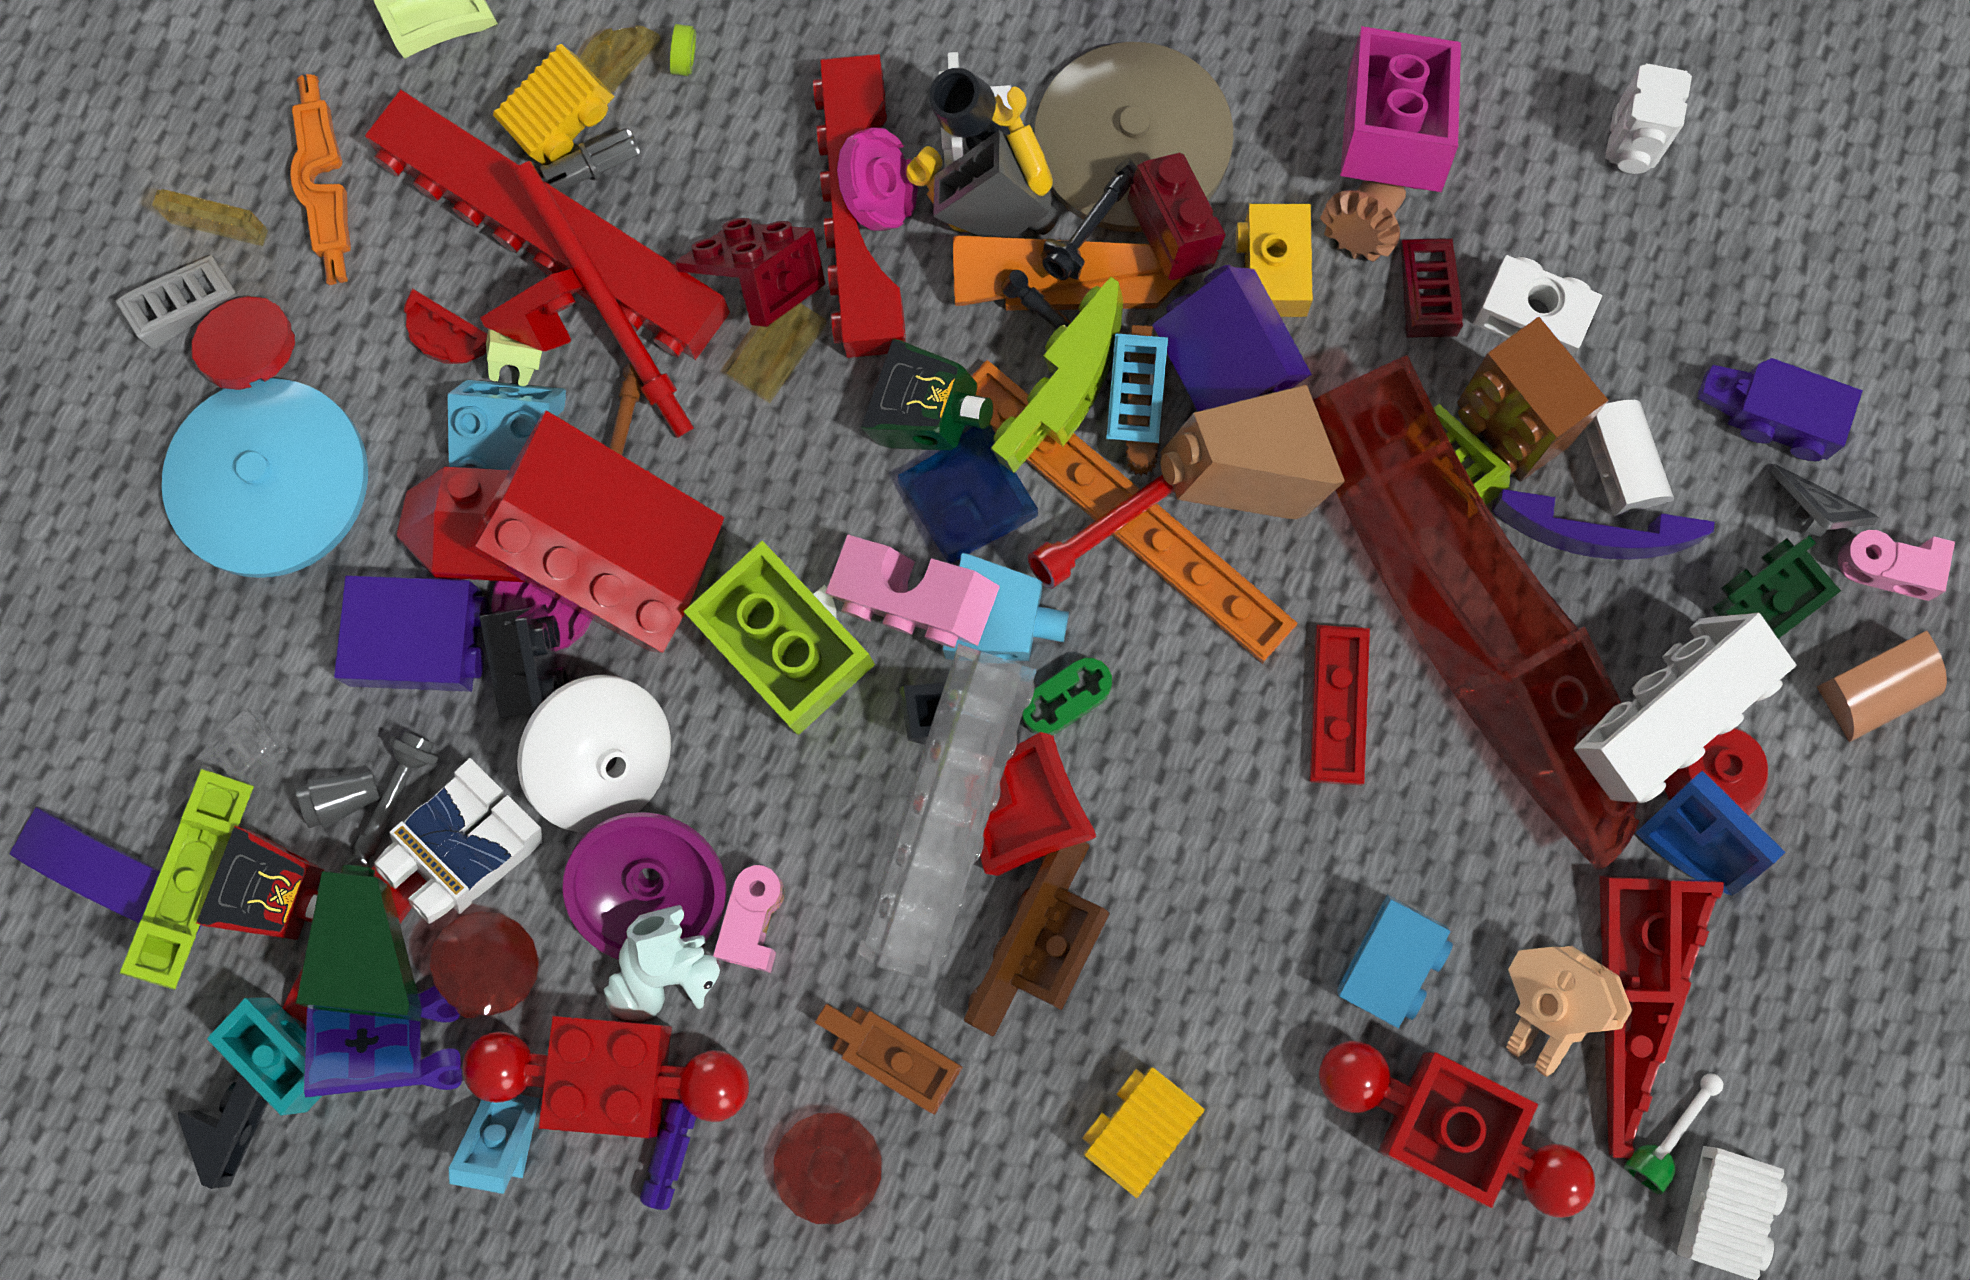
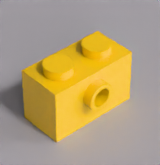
[1236,204,1313,317]

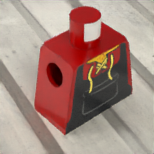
[196,826,325,940]

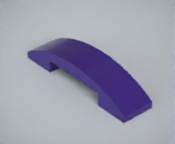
[1492,489,1715,560]
[9,807,202,935]

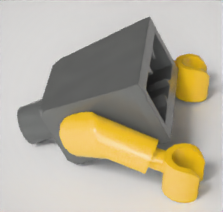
[906,86,1058,238]

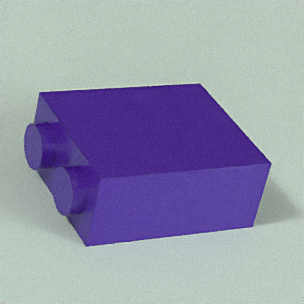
[1152,265,1312,412]
[334,576,489,692]

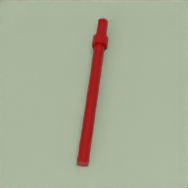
[513,161,694,438]

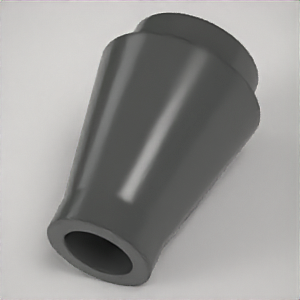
[296,770,381,829]

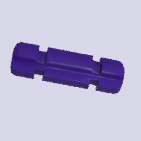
[640,1100,696,1210]

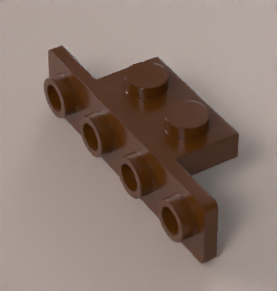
[964,842,1110,1037]

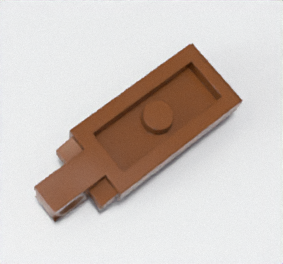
[815,1004,963,1115]

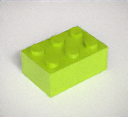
[683,540,875,735]

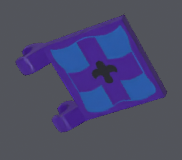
[304,982,462,1098]

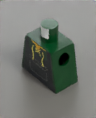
[861,339,993,450]

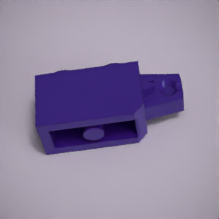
[1697,358,1863,462]

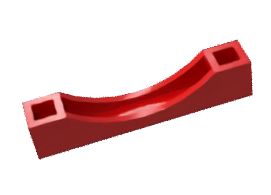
[813,54,906,358]

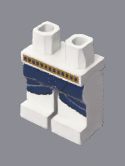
[374,758,542,924]

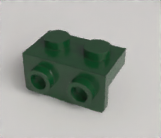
[1712,535,1841,639]

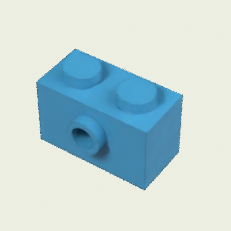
[1337,894,1453,1029]

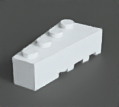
[1574,613,1797,803]

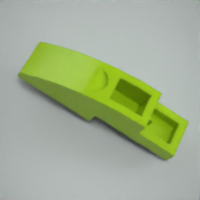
[991,277,1123,473]

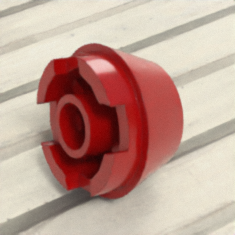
[1664,727,1768,816]

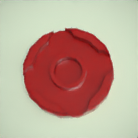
[192,296,295,390]

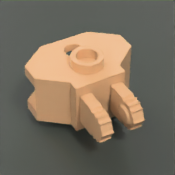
[1506,946,1632,1077]

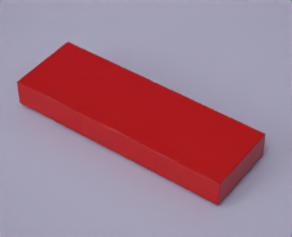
[1309,625,1370,786]

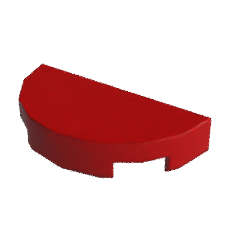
[404,288,488,364]

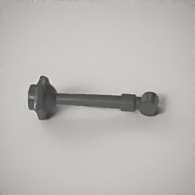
[344,731,438,868]

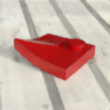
[960,732,1096,876]

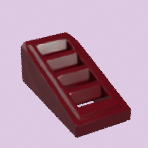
[1401,238,1463,338]

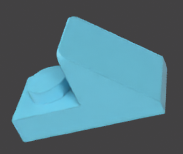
[449,1094,539,1194]

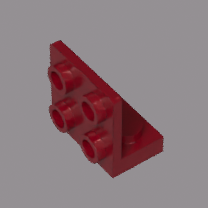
[675,218,826,327]

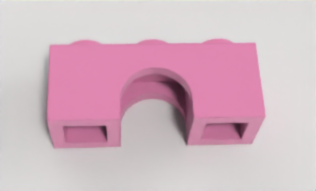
[826,535,1000,648]

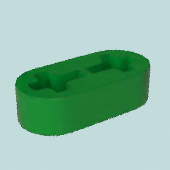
[1022,658,1112,735]

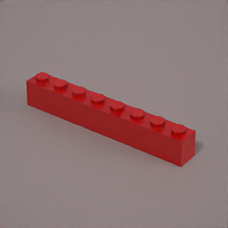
[365,89,730,360]

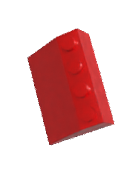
[465,410,725,653]

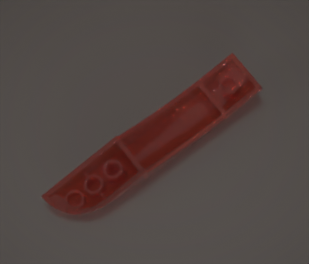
[1313,355,1640,870]

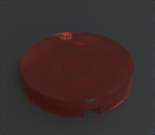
[774,1113,883,1224]

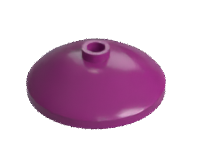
[563,812,726,960]

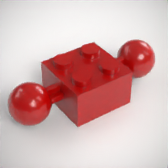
[462,1016,749,1138]
[1319,1041,1595,1218]

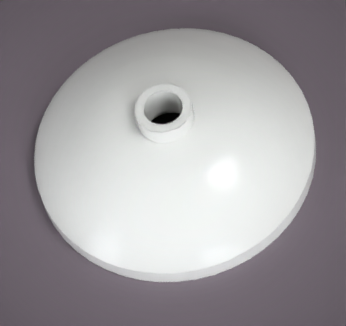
[517,675,671,833]

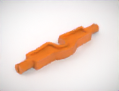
[290,74,351,285]

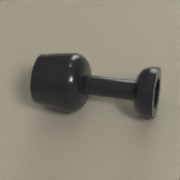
[929,68,1011,150]

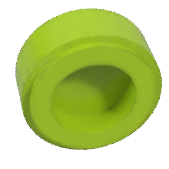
[670,24,696,76]

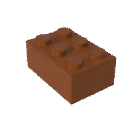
[1457,317,1609,482]

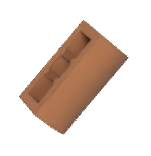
[1817,631,1947,742]

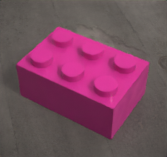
[1340,26,1461,192]

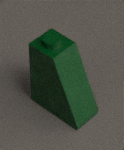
[296,865,422,1021]

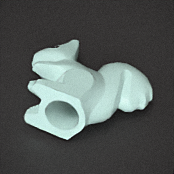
[604,905,721,1022]

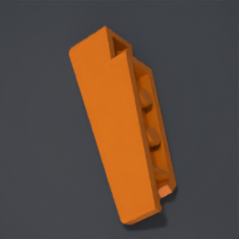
[953,236,1186,311]

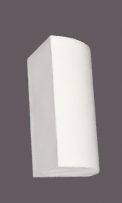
[1584,400,1674,517]

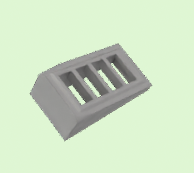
[115,255,238,350]

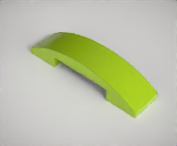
[119,769,254,990]

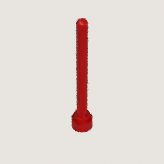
[1028,474,1174,589]

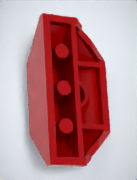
[396,467,527,583]

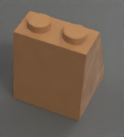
[1160,385,1345,519]

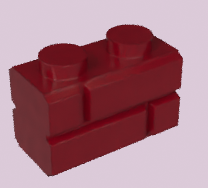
[1127,152,1226,281]

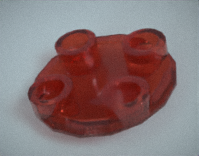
[429,911,539,1018]

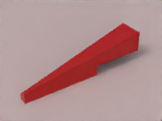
[1599,875,1724,1158]

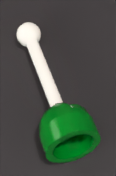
[1624,1073,1723,1195]

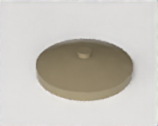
[1035,42,1233,232]

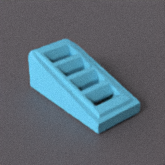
[1106,334,1168,443]

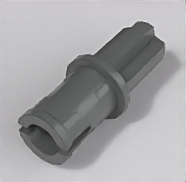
[540,128,640,192]

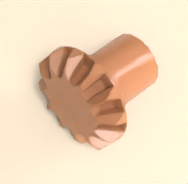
[1320,181,1406,262]

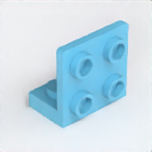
[448,380,566,470]

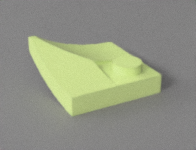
[373,0,498,59]

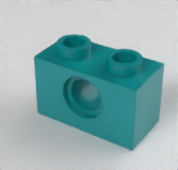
[207,998,322,1116]

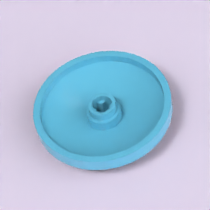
[161,378,368,578]

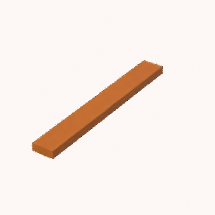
[972,360,1298,664]

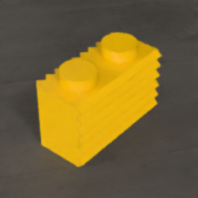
[493,44,615,166]
[1082,1067,1205,1198]

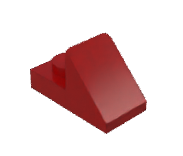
[480,268,584,351]

